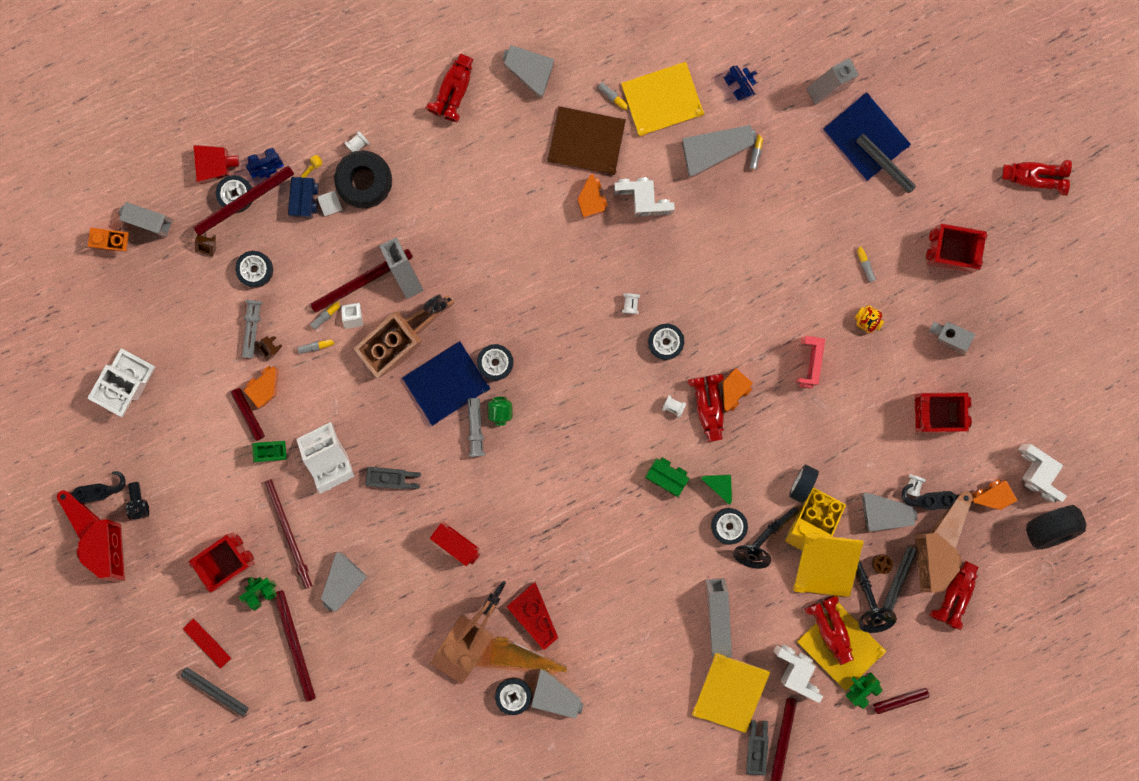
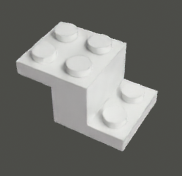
[614,177,675,217]
[87,348,156,417]
[297,422,355,494]
[1018,444,1067,503]
[773,644,823,703]

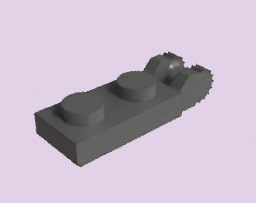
[366,467,421,489]
[746,720,769,776]

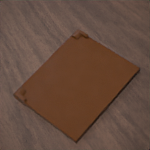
[547,106,626,175]

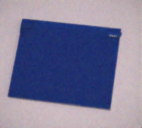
[823,92,911,181]
[402,341,490,426]

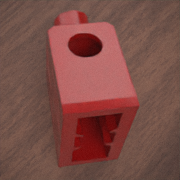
[193,145,240,184]

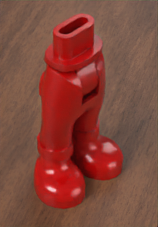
[425,54,474,123]
[1002,160,1072,196]
[688,374,724,442]
[929,561,979,631]
[804,595,854,665]

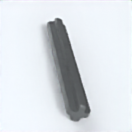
[856,134,916,193]
[882,547,917,617]
[181,667,249,717]

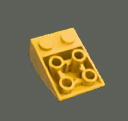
[785,487,846,550]

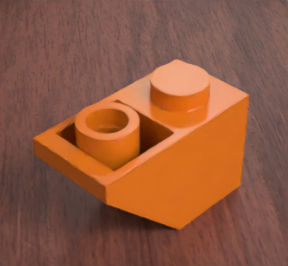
[578,174,608,219]
[88,227,129,252]
[244,366,279,408]
[722,368,753,412]
[972,479,1018,510]

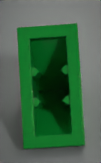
[252,441,287,462]
[700,474,732,505]

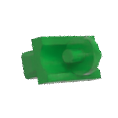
[239,576,277,611]
[845,672,883,709]

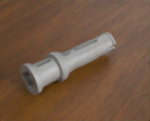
[242,299,263,358]
[467,398,486,457]

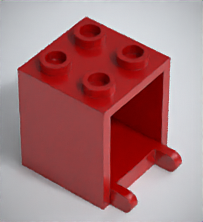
[926,223,988,273]
[915,392,972,432]
[188,532,255,593]

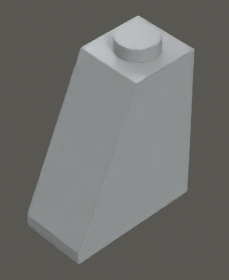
[502,45,554,99]
[119,202,173,237]
[380,237,424,299]
[861,492,917,532]
[321,551,368,612]
[531,667,584,718]

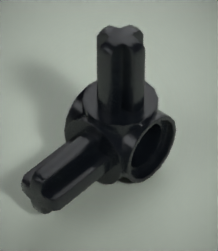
[126,482,150,520]

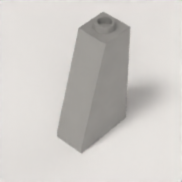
[806,58,859,105]
[682,125,757,178]
[706,578,732,658]

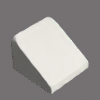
[317,191,343,216]
[341,303,363,329]

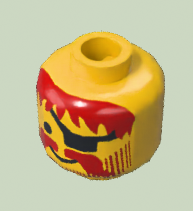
[854,305,884,333]

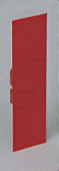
[183,618,232,669]

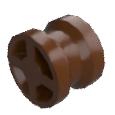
[872,554,893,574]

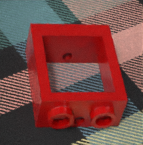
[429,521,480,567]

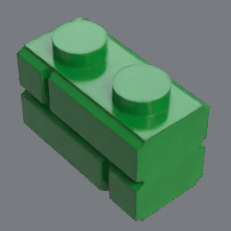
[644,457,690,498]

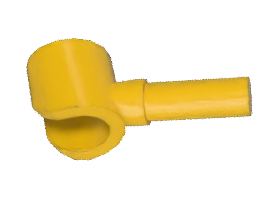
[301,155,322,178]

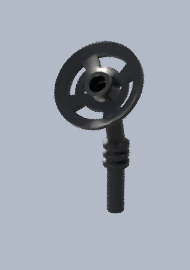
[733,507,799,569]
[856,559,897,633]

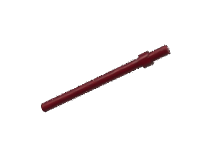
[265,479,312,589]

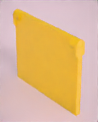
[621,61,704,137]
[793,533,864,597]
[797,602,886,691]
[692,653,770,733]

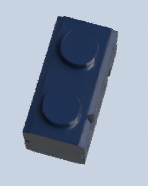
[288,177,319,219]

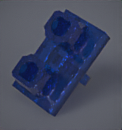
[723,65,758,101]
[246,148,284,179]

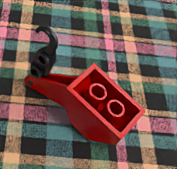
[57,471,126,582]

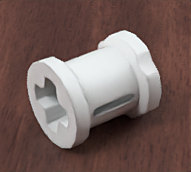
[345,130,370,152]
[622,293,640,314]
[662,395,686,418]
[907,474,926,497]

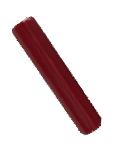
[231,388,265,441]
[873,688,930,714]

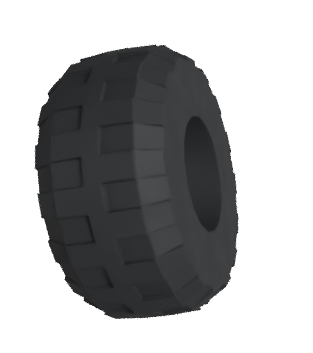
[334,150,392,209]
[1026,505,1087,550]

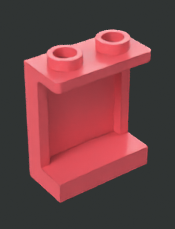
[795,336,825,389]

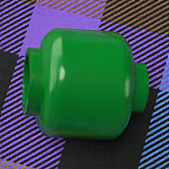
[487,396,513,426]

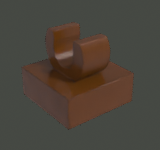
[195,232,216,257]
[256,336,282,361]

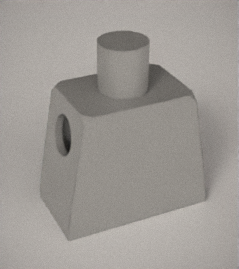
[929,321,975,356]

